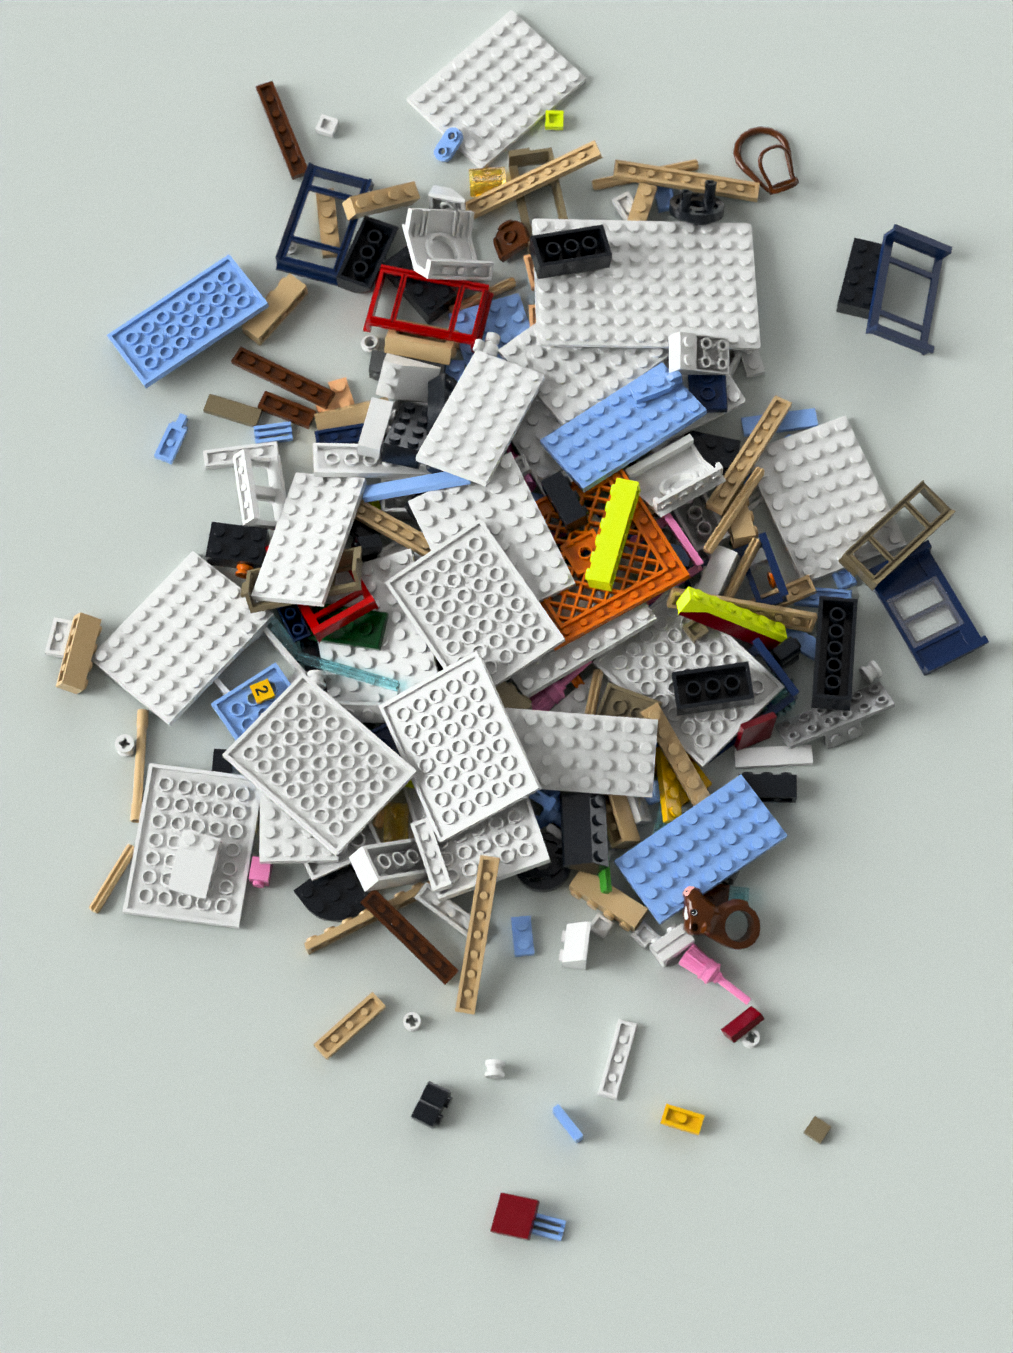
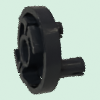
[669,180,725,225]
[516,833,572,892]

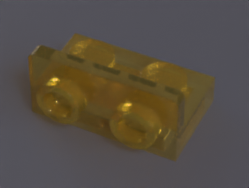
[469,167,506,197]
[384,802,409,842]

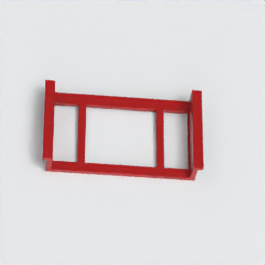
[363,264,494,353]
[265,545,378,643]

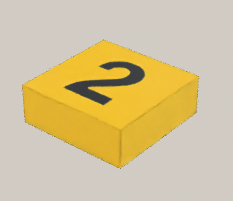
[250,679,275,705]

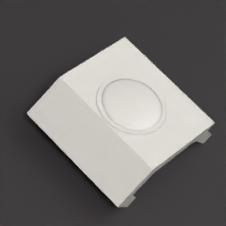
[402,208,494,281]
[625,434,726,517]

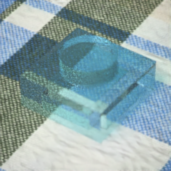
[729,886,750,901]

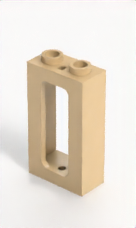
[384,319,460,365]

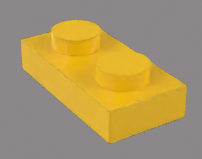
[660,1104,705,1136]

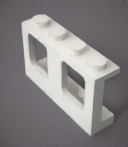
[232,449,287,530]

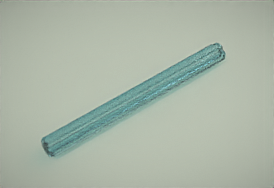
[294,652,400,691]

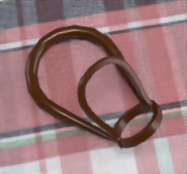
[733,126,799,195]

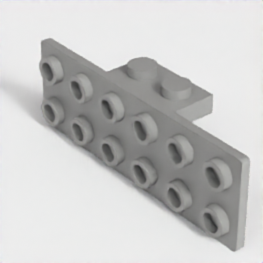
[775,682,895,749]

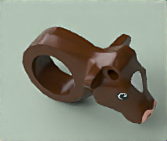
[682,886,760,950]

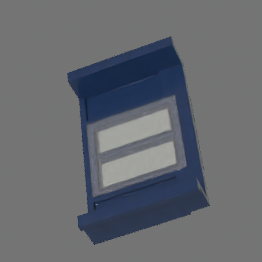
[868,540,989,676]

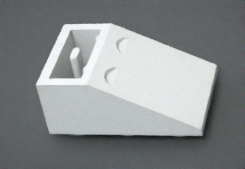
[669,332,729,375]

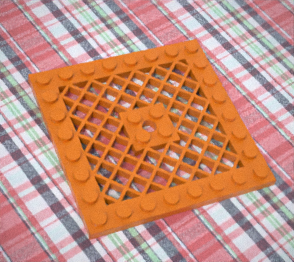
[535,469,690,651]

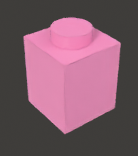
[248,856,273,888]

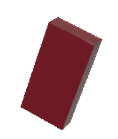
[721,1006,764,1043]

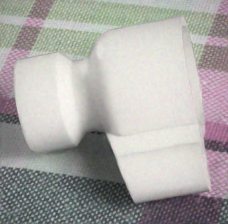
[473,332,501,357]

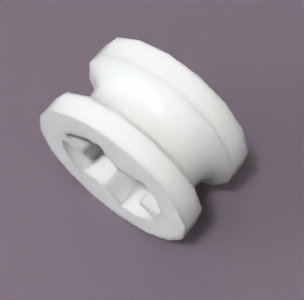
[403,1012,421,1032]
[742,1029,760,1048]

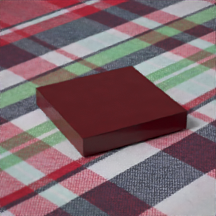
[734,712,777,751]
[490,1192,540,1241]

